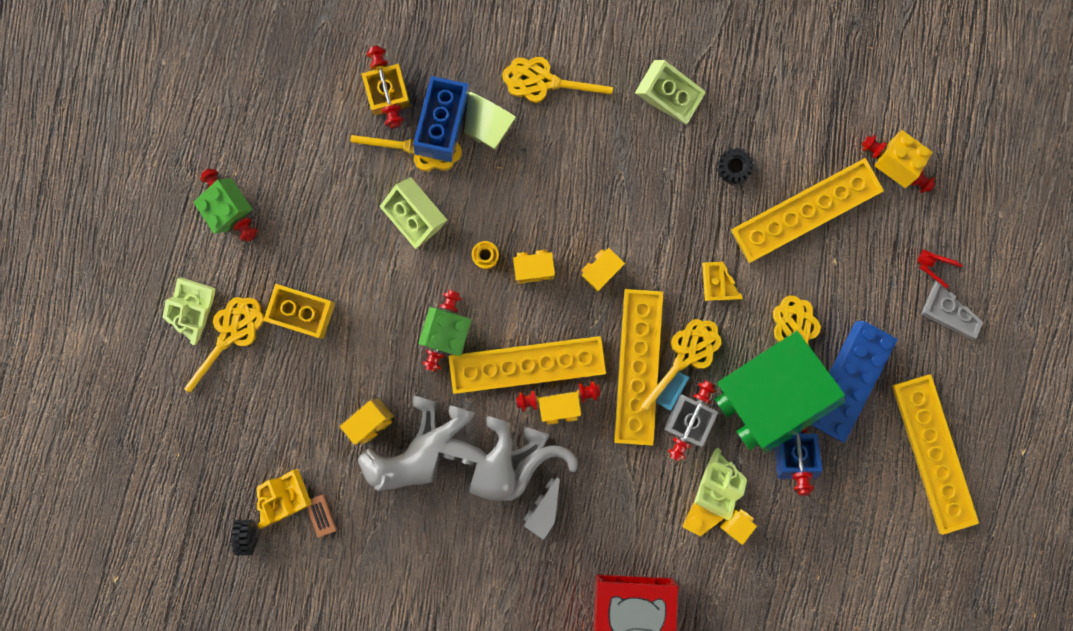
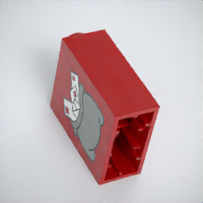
[593,574,678,631]

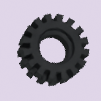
[717,148,754,184]
[231,519,257,556]

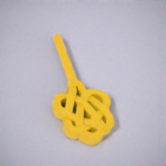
[502,57,613,103]
[350,135,462,171]
[773,295,821,344]
[184,297,264,393]
[640,319,722,411]

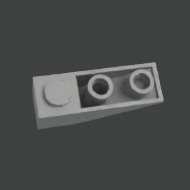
[523,476,560,540]

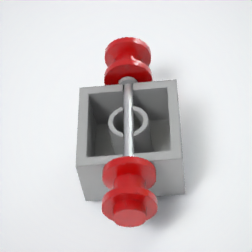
[664,381,718,462]

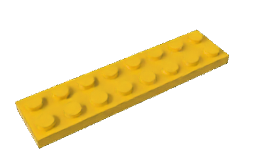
[731,158,884,263]
[614,289,663,446]
[449,336,606,394]
[892,374,979,535]

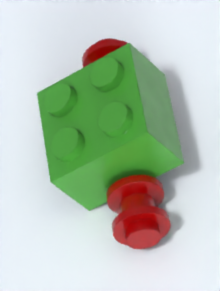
[193,168,258,242]
[418,290,472,372]

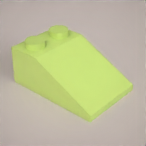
[635,60,706,124]

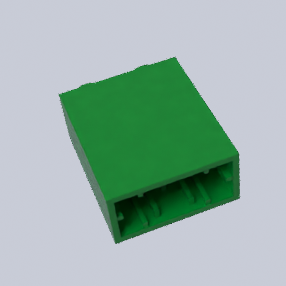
[714,330,845,454]

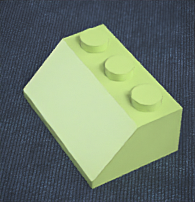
[380,177,447,249]

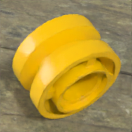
[472,241,499,269]

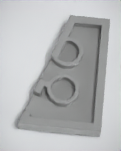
[921,281,983,340]

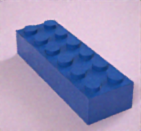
[810,321,898,443]

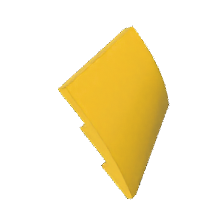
[257,469,312,530]

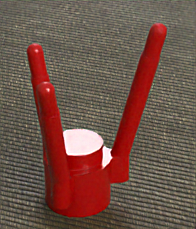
[916,249,963,289]

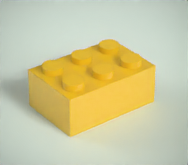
[263,284,335,339]
[339,399,394,445]

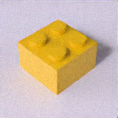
[513,250,555,284]

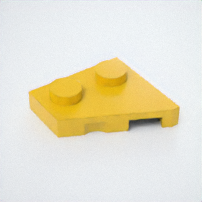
[702,262,743,301]
[682,501,724,536]

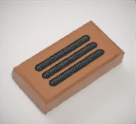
[307,494,337,538]

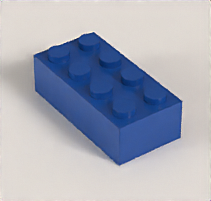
[413,76,468,162]

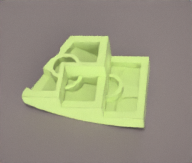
[464,92,516,150]
[163,277,216,345]
[695,448,747,520]

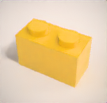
[581,247,625,292]
[720,509,757,545]

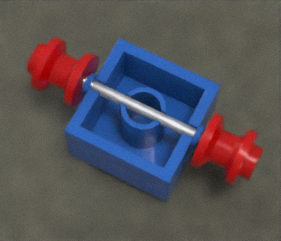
[774,428,822,496]

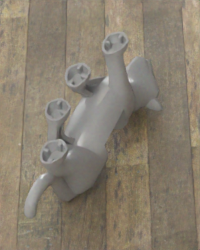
[358,396,578,501]

